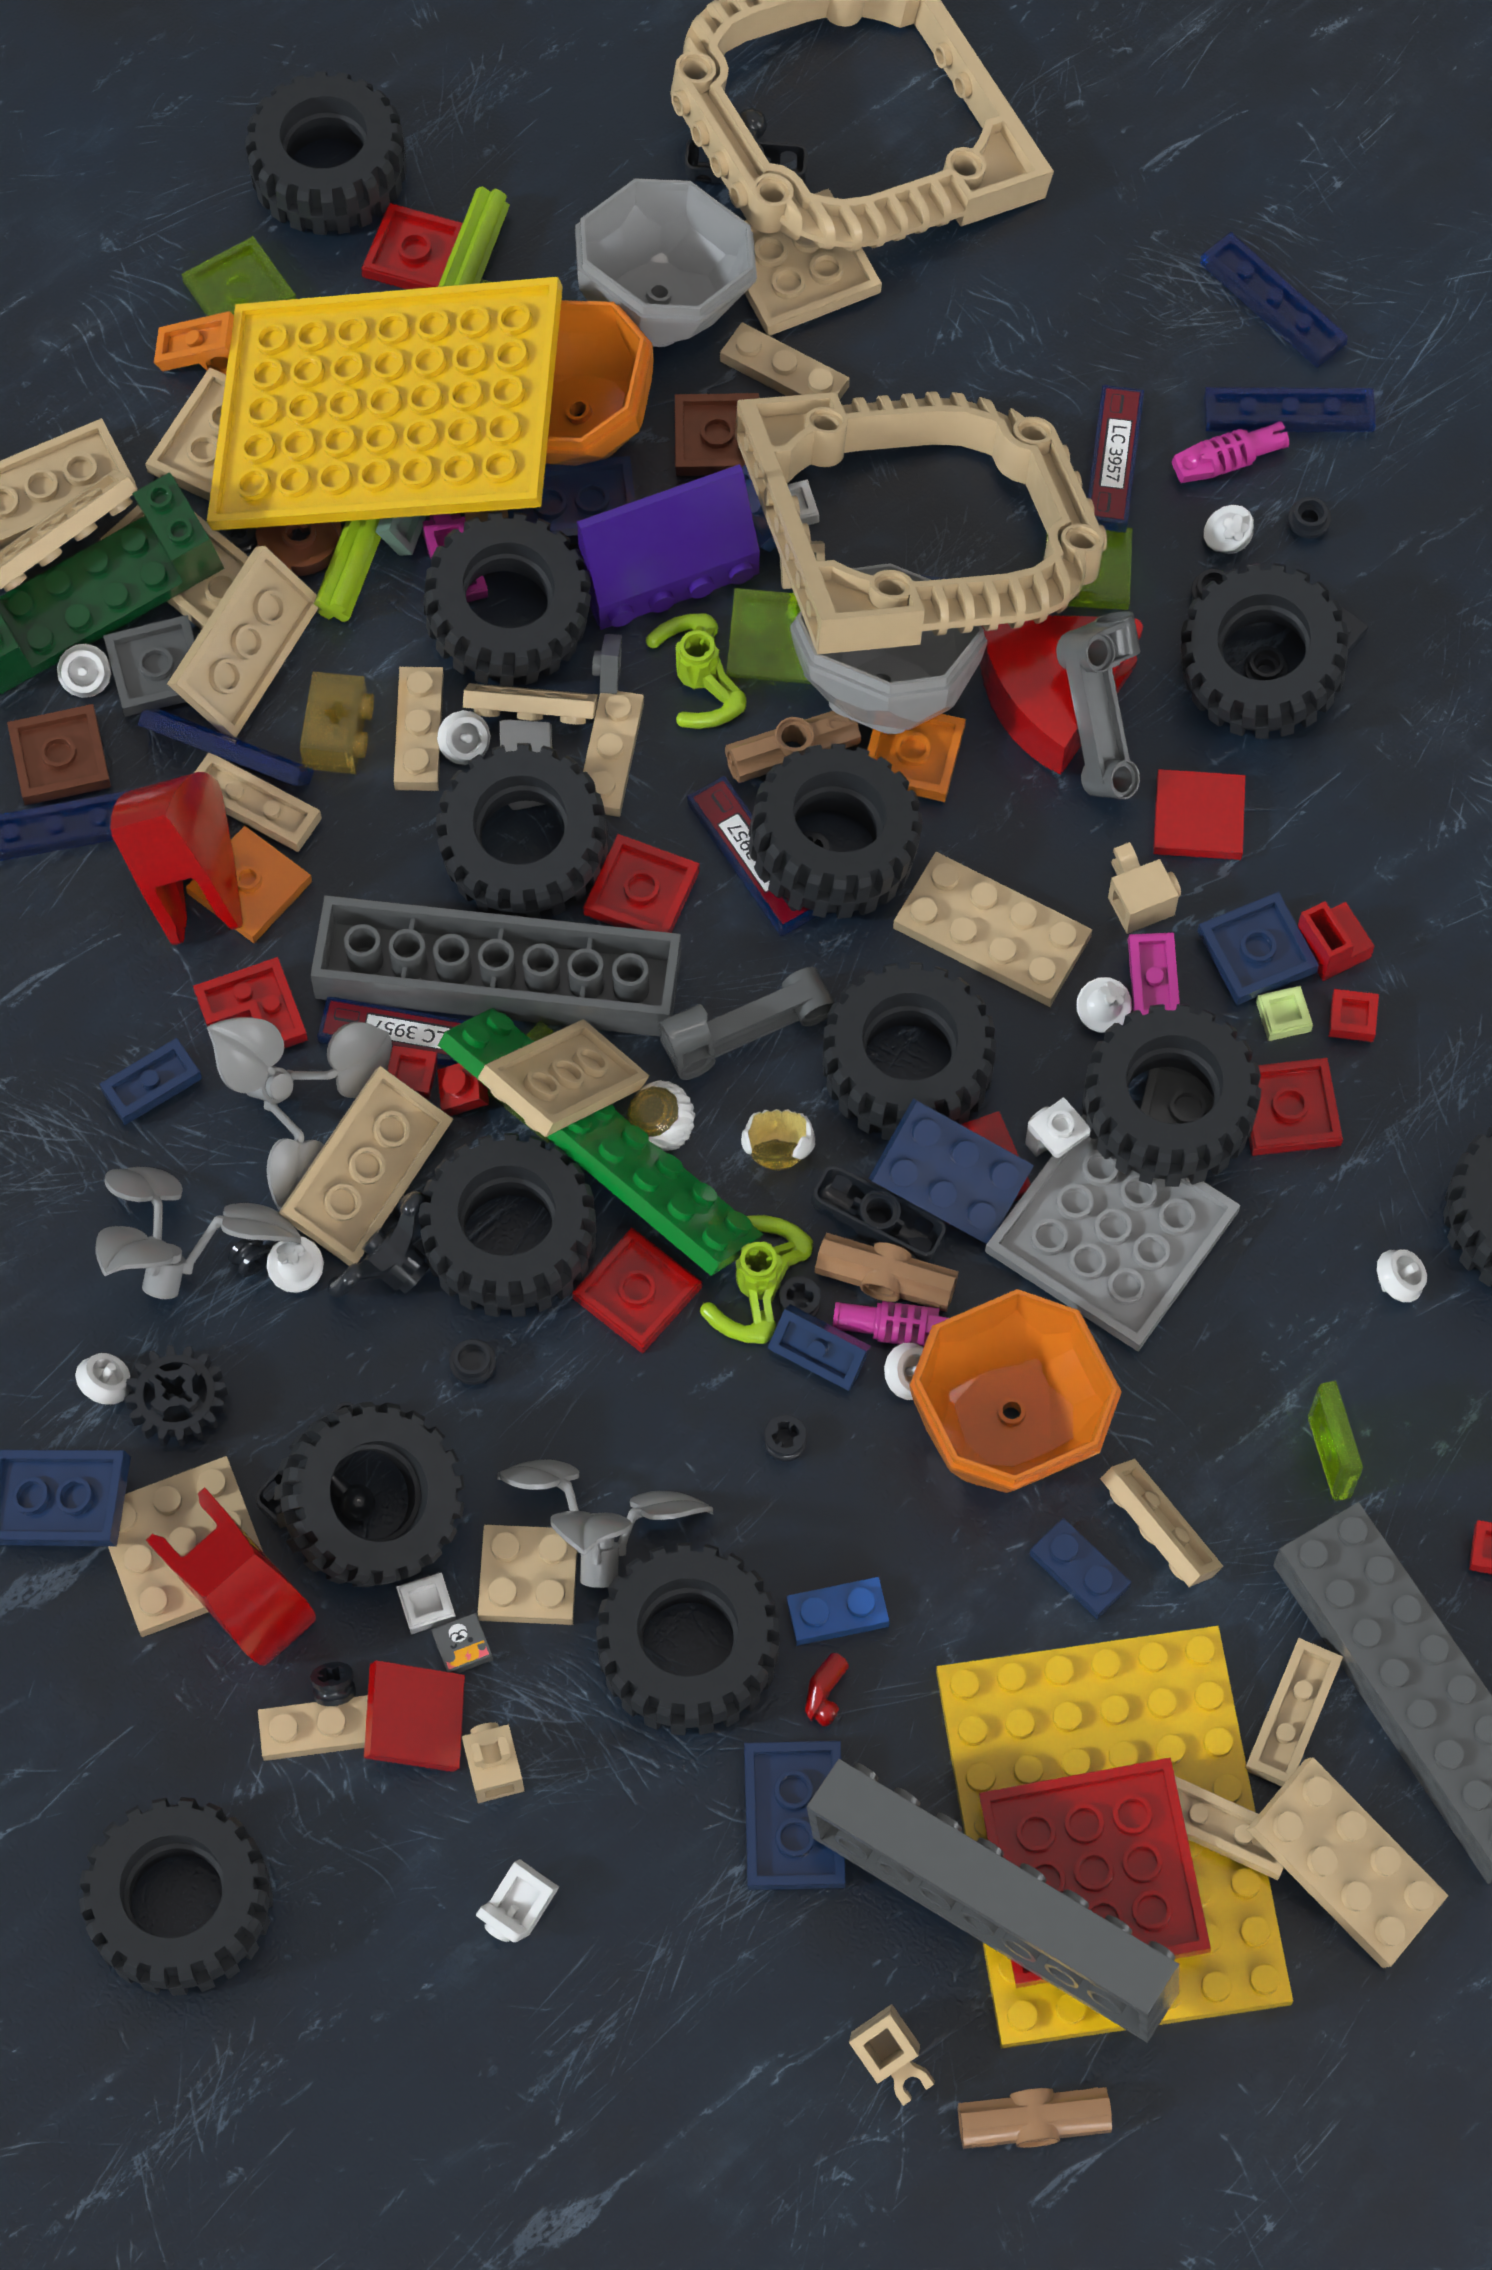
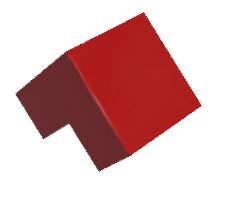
[1298,901,1374,981]

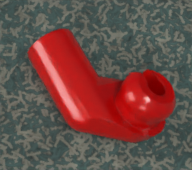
[805,1653,849,1727]

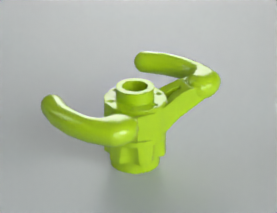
[645,613,747,729]
[700,1215,813,1344]

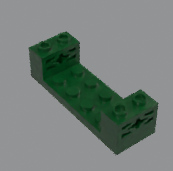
[0,472,225,695]

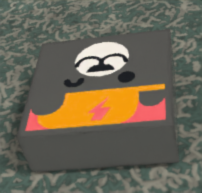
[431,1613,493,1674]

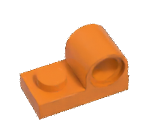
[154,311,234,374]

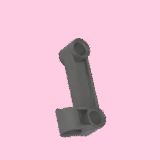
[1056,611,1141,799]
[658,967,835,1080]

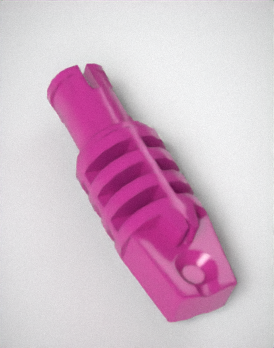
[1172,421,1289,483]
[833,1301,949,1348]

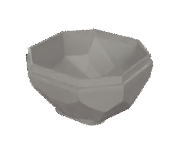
[575,179,757,347]
[790,563,987,734]

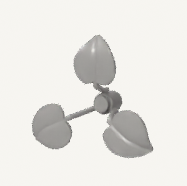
[207,1017,392,1211]
[95,1167,301,1299]
[497,1460,713,1588]

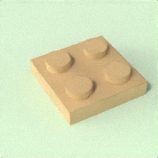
[477,1525,578,1625]

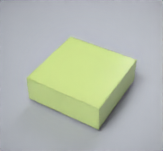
[1256,986,1313,1041]

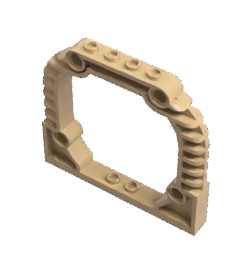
[670,0,1054,251]
[734,392,1107,655]

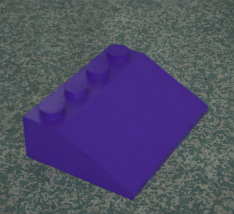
[577,464,760,630]

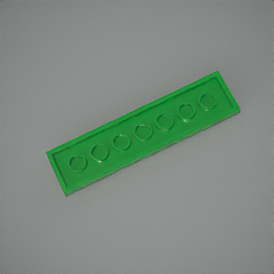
[438,1008,764,1276]

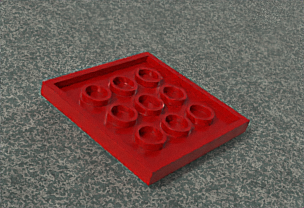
[979,1757,1211,1988]

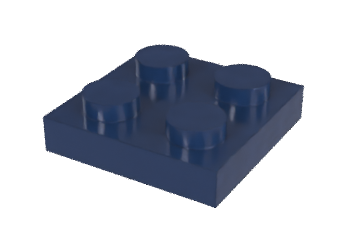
[1197,892,1319,1005]

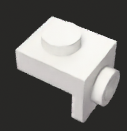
[1025,1097,1091,1158]
[476,1859,559,1943]

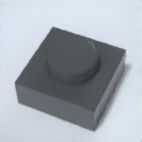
[592,634,622,694]

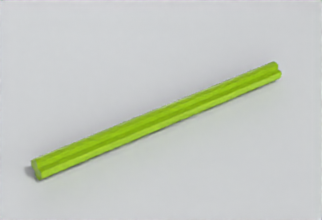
[314,186,510,622]

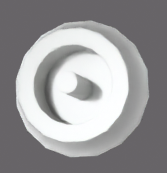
[1204,505,1254,554]
[57,644,111,698]
[437,710,491,765]
[1077,977,1132,1033]
[266,1237,324,1293]
[1376,1249,1427,1303]
[884,1343,923,1400]
[75,1353,130,1405]

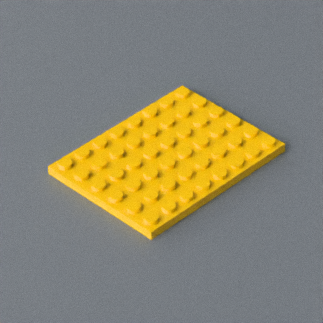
[207,277,563,531]
[936,1625,1293,2049]

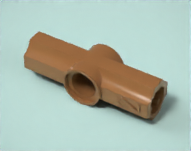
[725,711,861,783]
[815,1233,959,1312]
[957,2087,1112,2149]

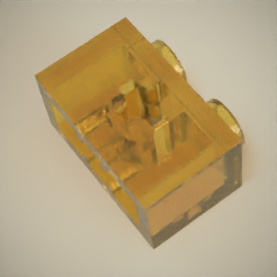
[300,672,374,774]

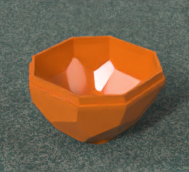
[546,300,654,466]
[909,1289,1122,1493]

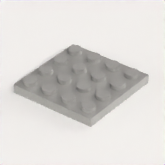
[985,1114,1241,1351]

